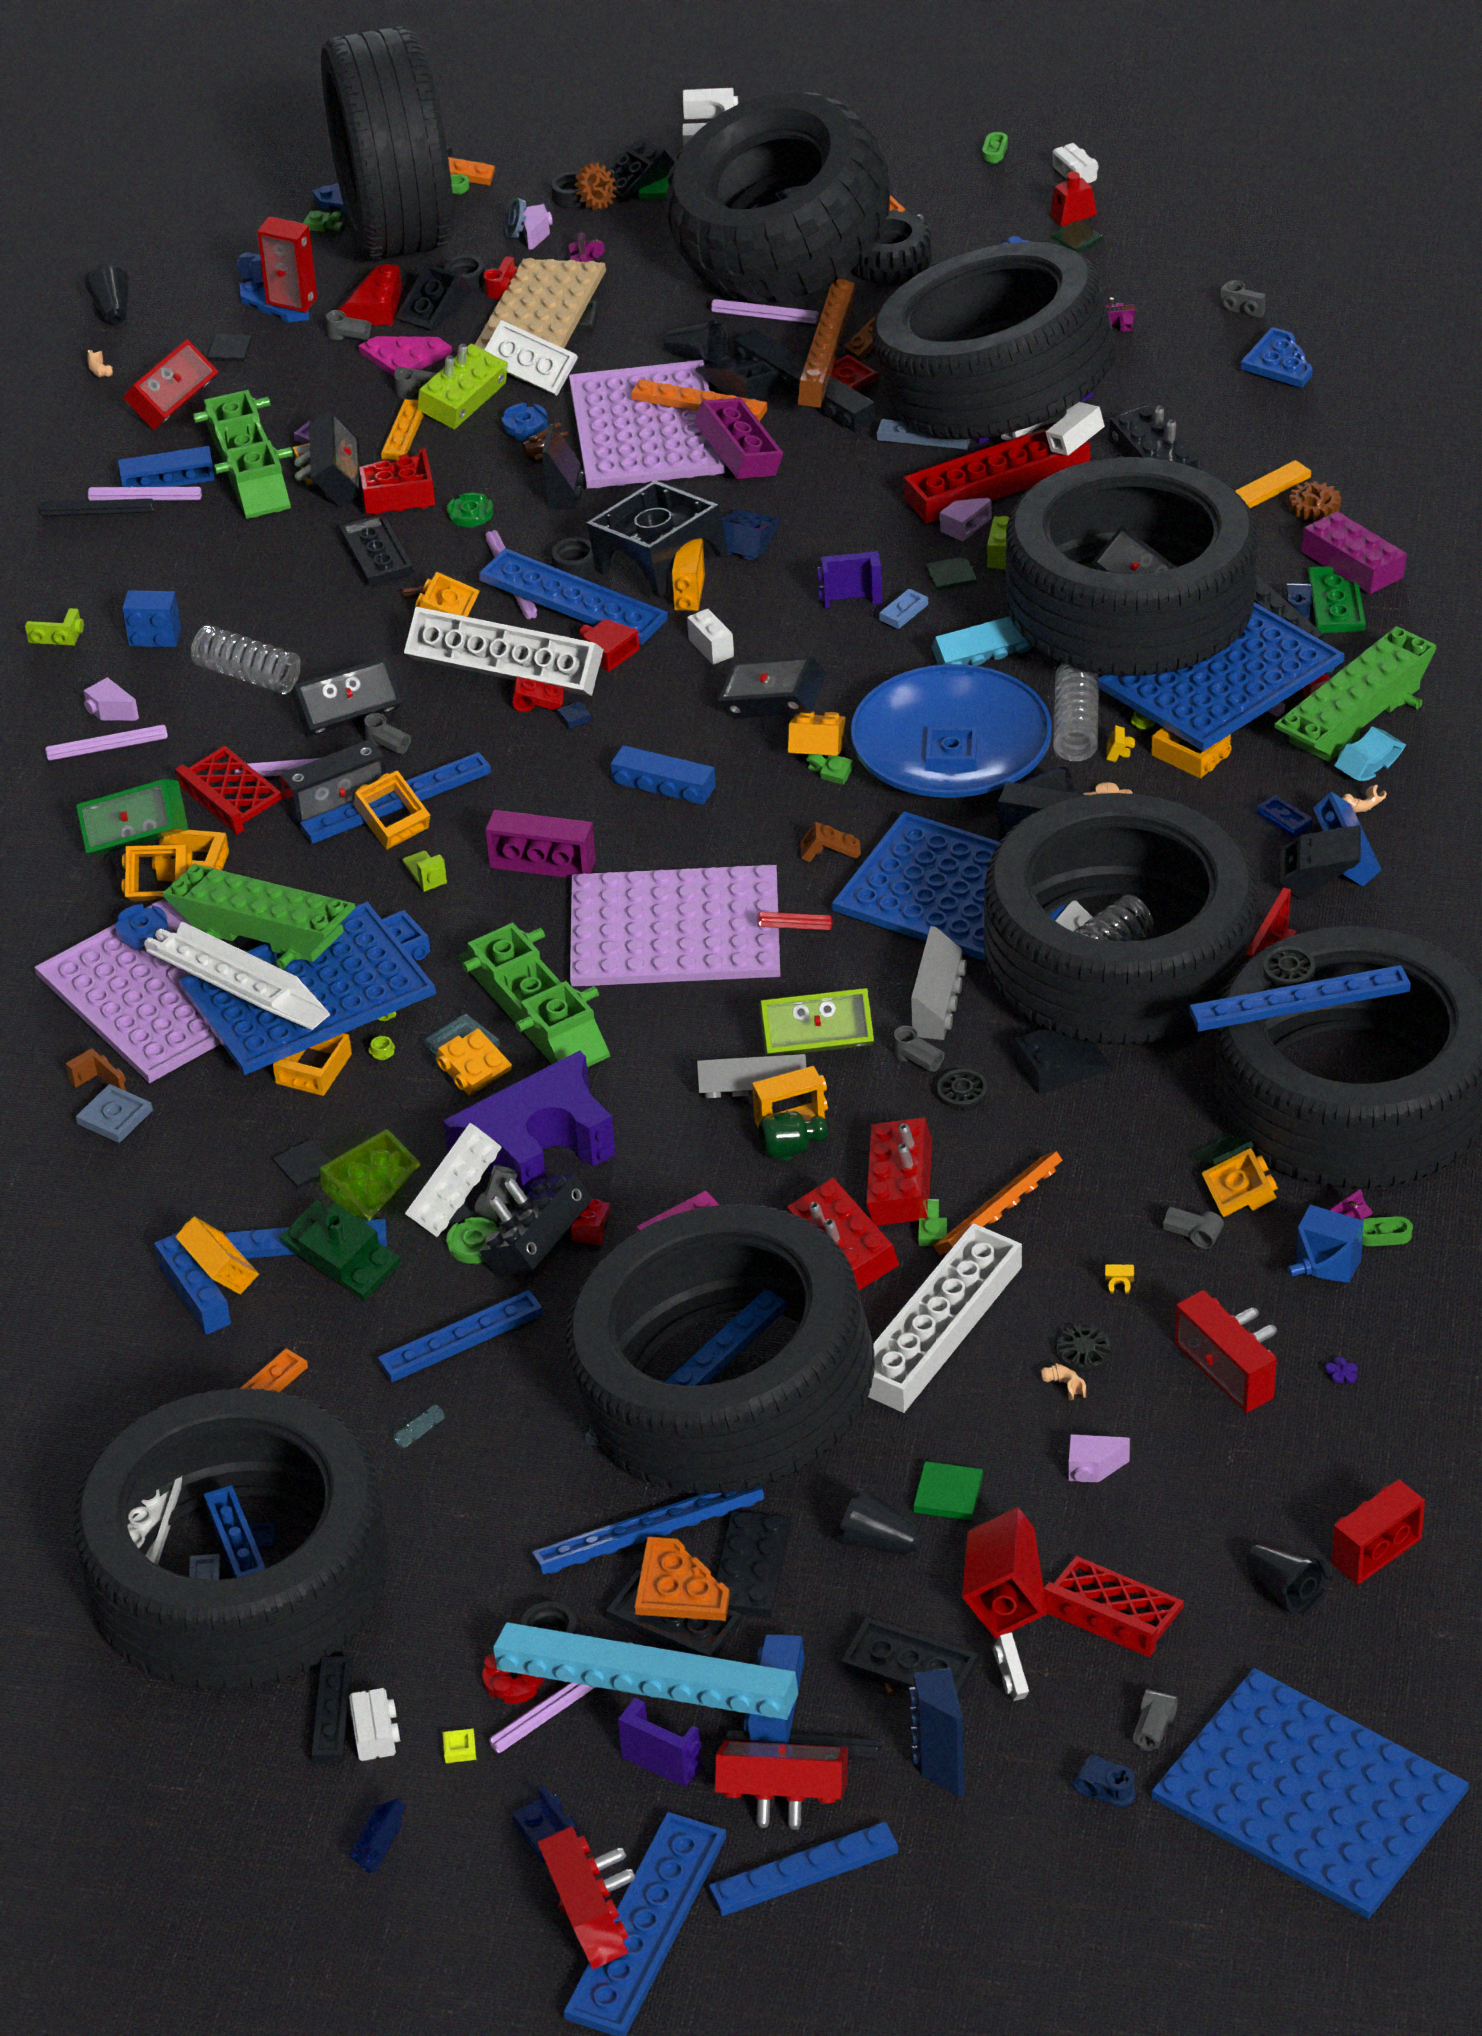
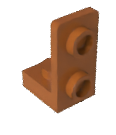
[800,821,861,862]
[66,1048,126,1091]

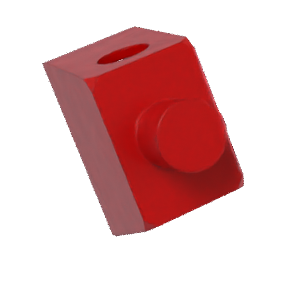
[1050,171,1096,227]
[579,619,639,672]

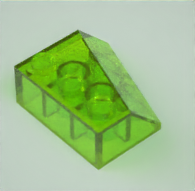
[320,1129,420,1222]

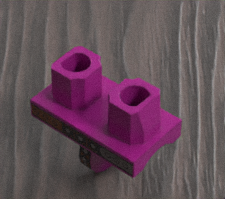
[569,232,605,262]
[1106,298,1135,332]
[1327,1189,1373,1221]

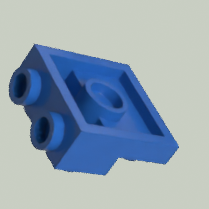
[382,910,431,960]

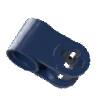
[1287,583,1312,621]
[1073,1755,1136,1808]

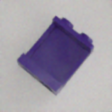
[817,551,882,609]
[618,1698,703,1787]

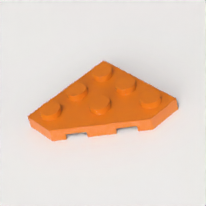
[635,1537,730,1621]

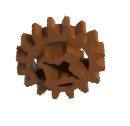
[575,163,617,211]
[1289,481,1341,521]

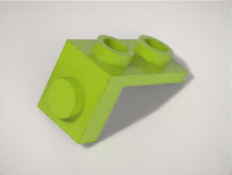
[25,608,84,645]
[403,851,447,892]

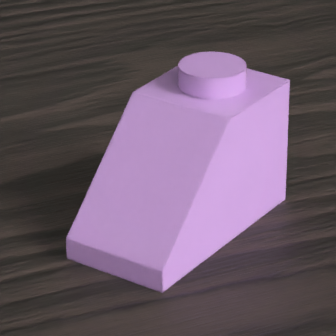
[521,204,552,250]
[939,498,992,541]
[84,677,139,721]
[1069,1435,1130,1482]

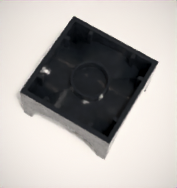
[586,480,728,597]

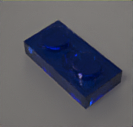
[1257,794,1312,837]

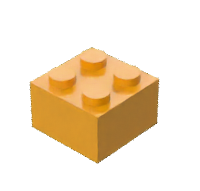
[788,711,845,756]

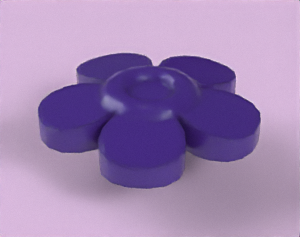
[1325,1357,1358,1384]

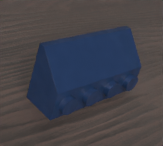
[909,1668,965,1796]

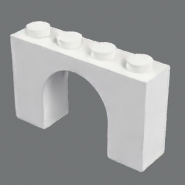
[683,88,738,145]
[1001,402,1105,456]

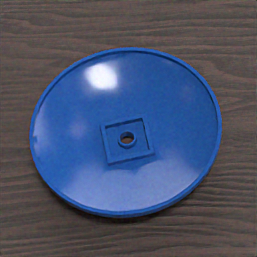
[851,664,1052,798]

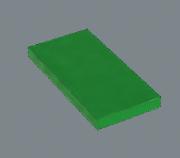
[1307,566,1366,633]

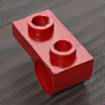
[483,256,518,300]
[513,676,564,712]
[571,1199,610,1245]

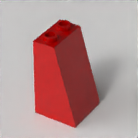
[962,1507,1047,1639]

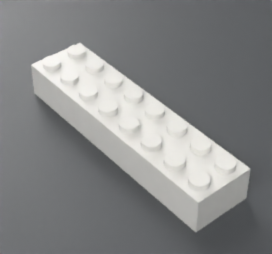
[404,607,604,696]
[868,1223,1022,1413]

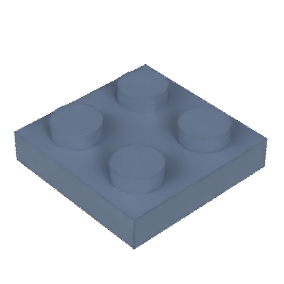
[76,1084,153,1143]

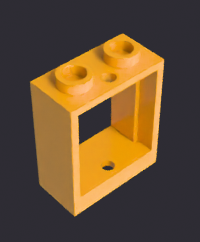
[672,538,705,611]
[1152,727,1232,779]
[354,770,430,850]
[152,830,229,882]
[122,845,192,901]
[273,1033,352,1096]
[752,1066,828,1129]
[175,1216,259,1295]

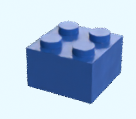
[123,591,181,647]

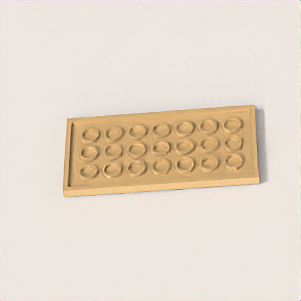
[475,258,606,350]

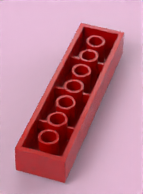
[904,426,1090,524]

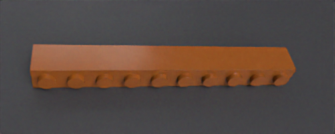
[798,279,855,408]

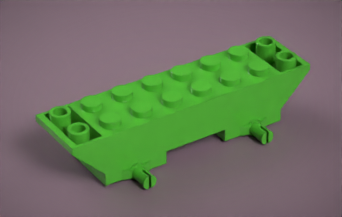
[193,390,293,519]
[1275,626,1437,762]
[163,864,356,969]
[458,923,610,1067]

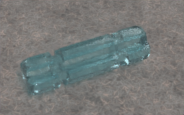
[395,1405,444,1448]

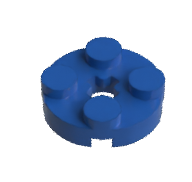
[502,403,548,441]
[115,904,168,950]

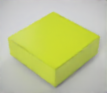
[443,1729,476,1763]

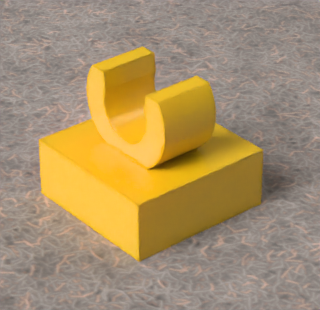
[1106,725,1135,762]
[1105,1265,1134,1294]

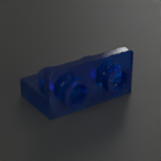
[512,1786,578,1863]
[349,1798,406,1874]

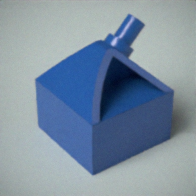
[1287,1205,1364,1283]

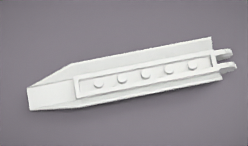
[144,921,330,1030]

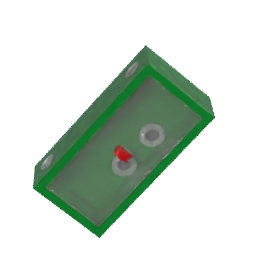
[76,779,189,855]

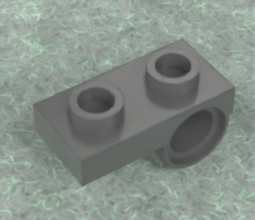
[1220,280,1266,318]
[394,366,437,399]

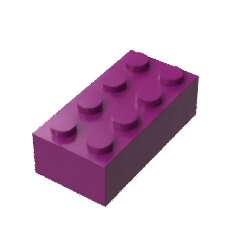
[695,398,784,479]
[1301,511,1407,594]
[486,810,596,878]

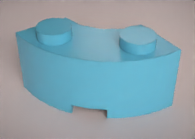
[1335,726,1406,781]

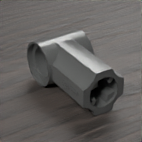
[326,310,371,341]
[364,713,411,754]
[894,1026,945,1072]
[475,1165,518,1225]
[1163,1207,1224,1249]
[1133,1689,1178,1751]

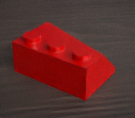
[337,264,402,325]
[359,448,435,514]

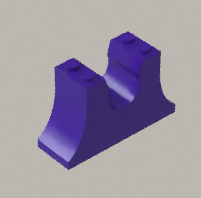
[443,1050,616,1195]

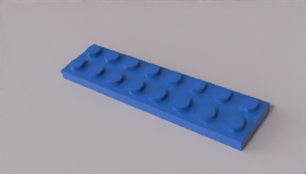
[479,548,668,645]
[564,1812,726,2036]

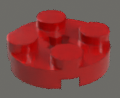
[483,1654,544,1704]

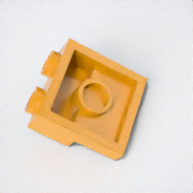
[415,572,480,617]
[436,1028,512,1097]
[1202,1148,1278,1217]

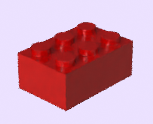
[1332,1479,1425,1585]

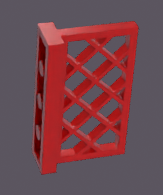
[175,746,283,835]
[1245,888,1297,962]
[1044,1556,1184,1657]

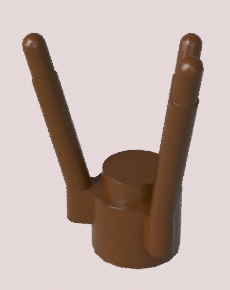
[522,422,576,462]

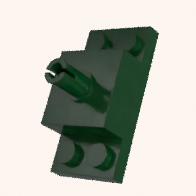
[280,1200,401,1301]

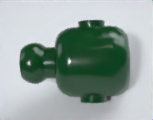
[759,1110,828,1161]

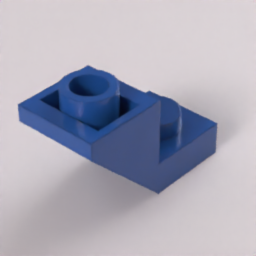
[237,252,264,283]

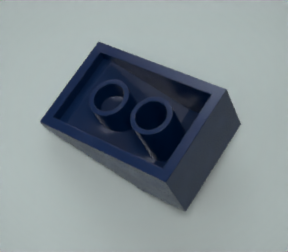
[721,509,781,560]

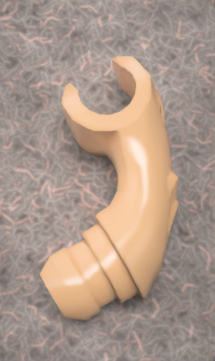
[87,350,113,378]
[1342,785,1387,813]
[1041,1363,1087,1400]

